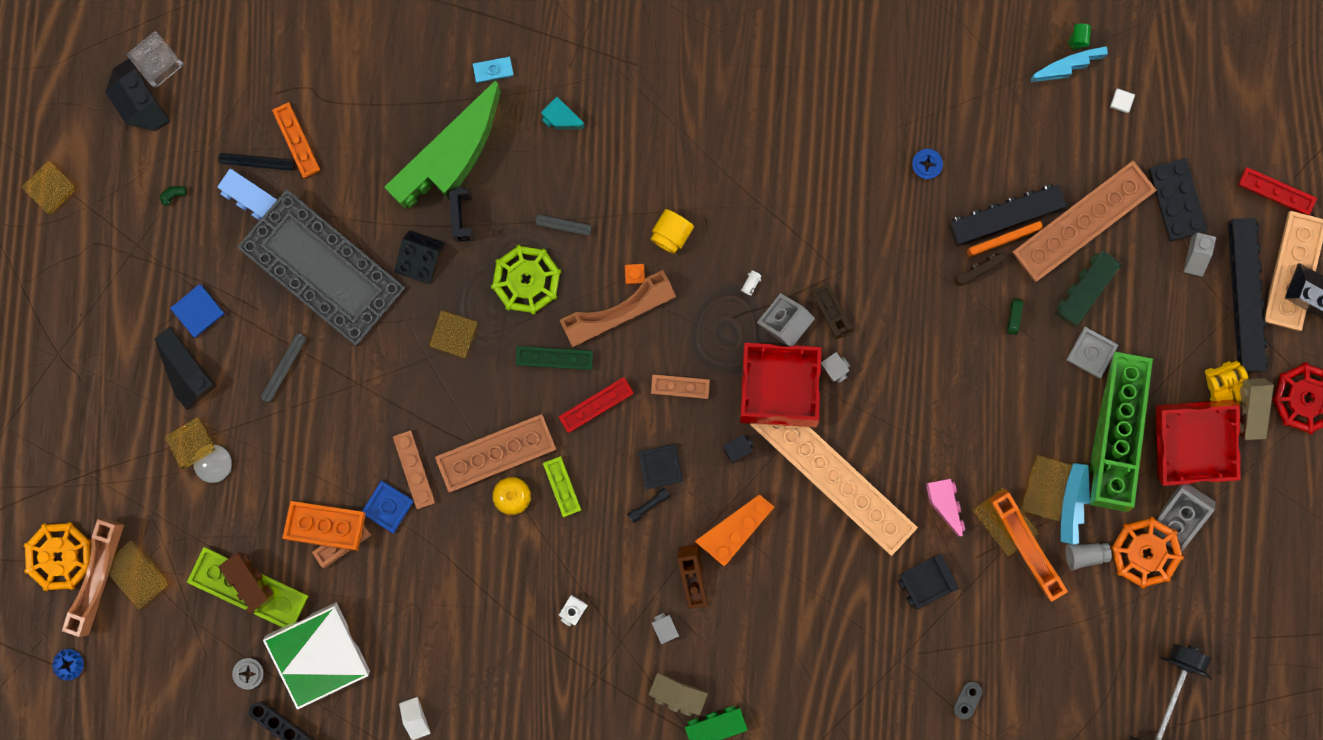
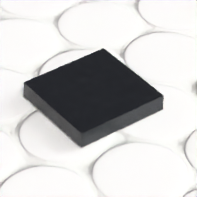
[638,444,683,489]

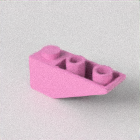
[926,479,965,536]

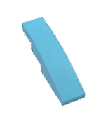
[1031,47,1108,82]
[1061,463,1090,544]

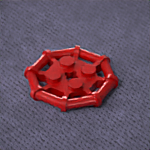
[1272,362,1323,434]

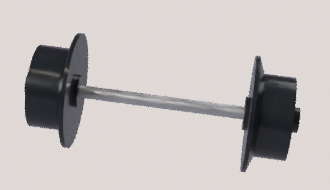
[1129,643,1213,740]

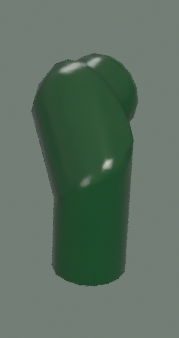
[159,186,187,206]

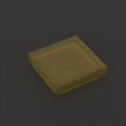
[22,161,77,215]
[429,310,478,359]
[165,417,216,469]

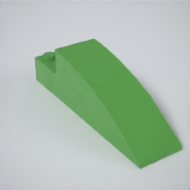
[385,81,501,209]
[1089,352,1153,512]

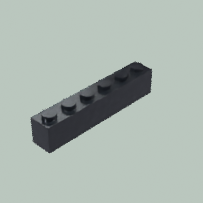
[948,184,1067,247]

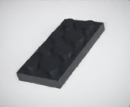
[1148,158,1208,242]

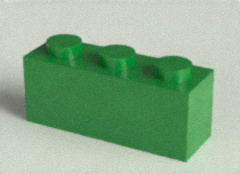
[685,705,748,740]

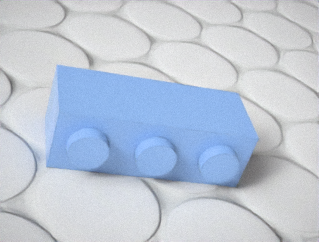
[217,169,277,221]

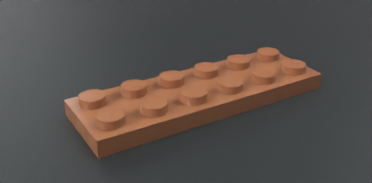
[435,414,557,493]

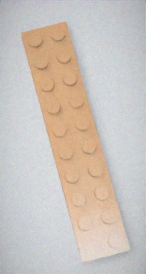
[750,424,918,556]

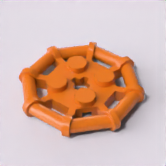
[1110,517,1184,589]

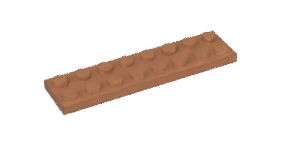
[1012,161,1157,282]

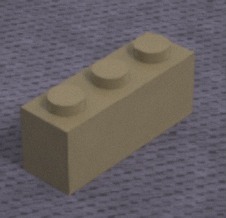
[1239,378,1274,440]

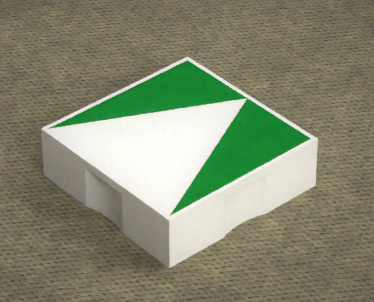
[263,602,370,709]

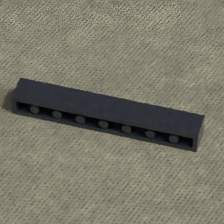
[1228,218,1268,373]

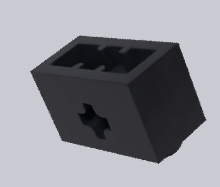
[722,434,754,464]

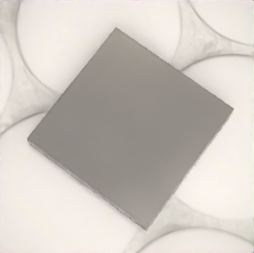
[1066,327,1119,379]

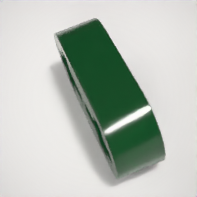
[1007,298,1023,335]

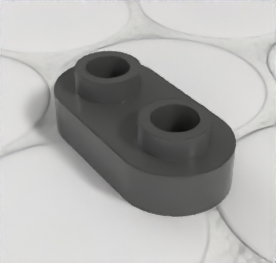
[953,682,982,719]

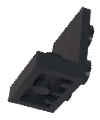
[394,230,445,284]

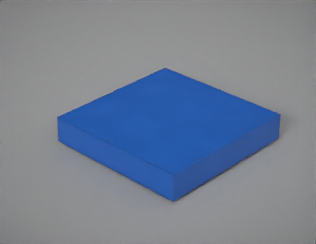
[170,284,225,338]
[362,480,414,534]

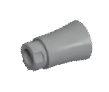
[1065,543,1112,571]

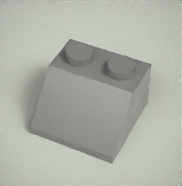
[757,293,815,347]

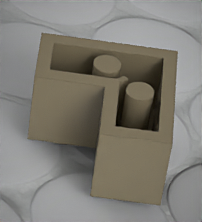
[649,673,708,716]

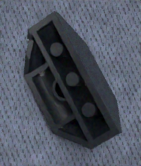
[106,58,170,131]

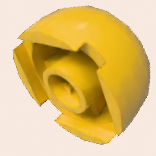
[493,477,531,515]

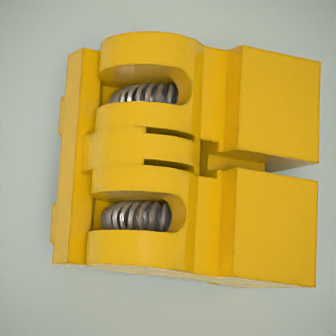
[1205,361,1248,404]

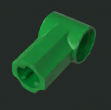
[1068,24,1091,50]

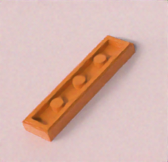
[272,102,321,179]
[967,221,1043,257]

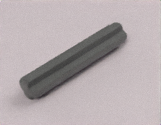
[535,215,592,235]

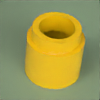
[650,209,694,254]

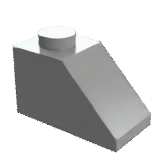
[1183,233,1216,277]

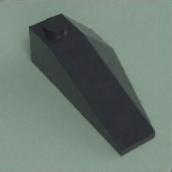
[155,327,217,410]

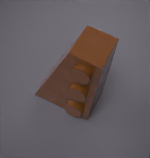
[218,552,275,614]

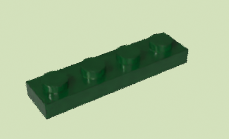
[515,346,593,370]

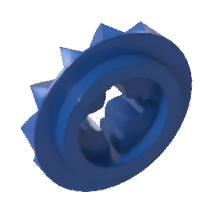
[912,149,943,179]
[52,649,84,681]

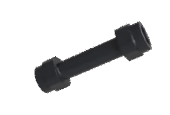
[627,487,671,523]

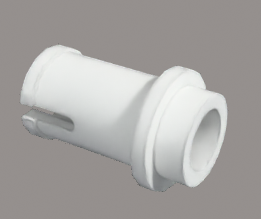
[741,270,762,296]

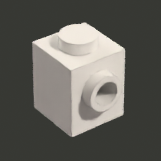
[559,595,588,626]

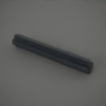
[218,153,294,171]

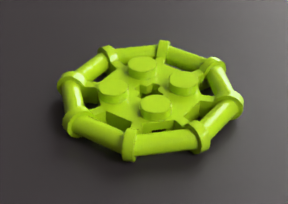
[491,244,561,315]

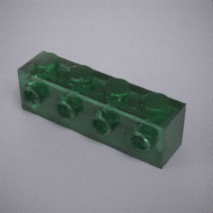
[1055,251,1122,328]

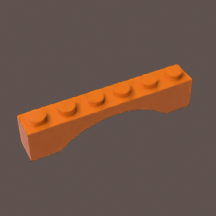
[988,490,1068,602]

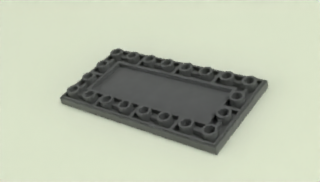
[237,189,405,346]

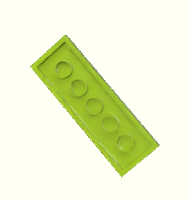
[187,547,309,627]

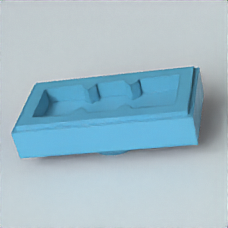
[473,57,514,83]

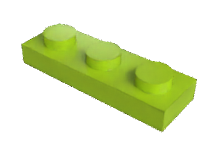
[543,456,582,517]

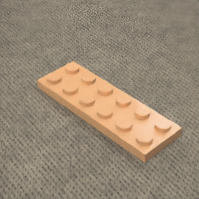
[1263,211,1323,331]

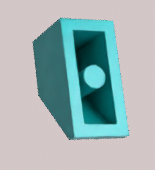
[541,97,585,130]

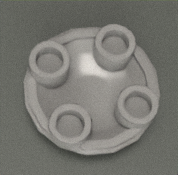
[194,445,232,483]

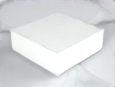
[1110,89,1135,114]

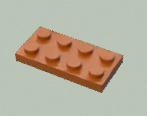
[282,501,366,551]

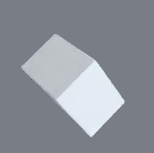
[399,697,431,740]

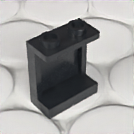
[449,187,475,242]
[897,554,959,610]

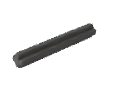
[261,333,306,403]

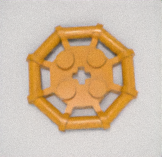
[23,522,92,592]

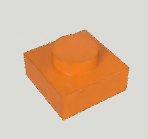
[625,264,645,285]

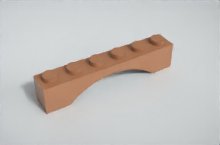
[560,270,676,347]
[62,519,124,637]

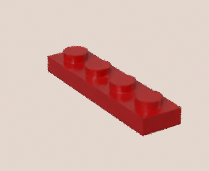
[1237,167,1317,215]
[559,377,634,434]

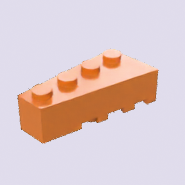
[695,495,774,566]

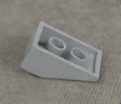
[1153,484,1216,552]

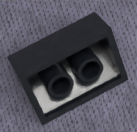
[1285,263,1323,319]

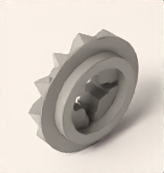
[232,658,264,690]

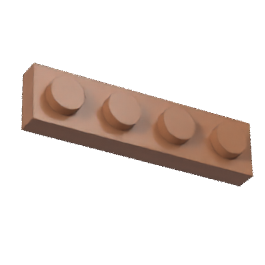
[393,430,436,510]

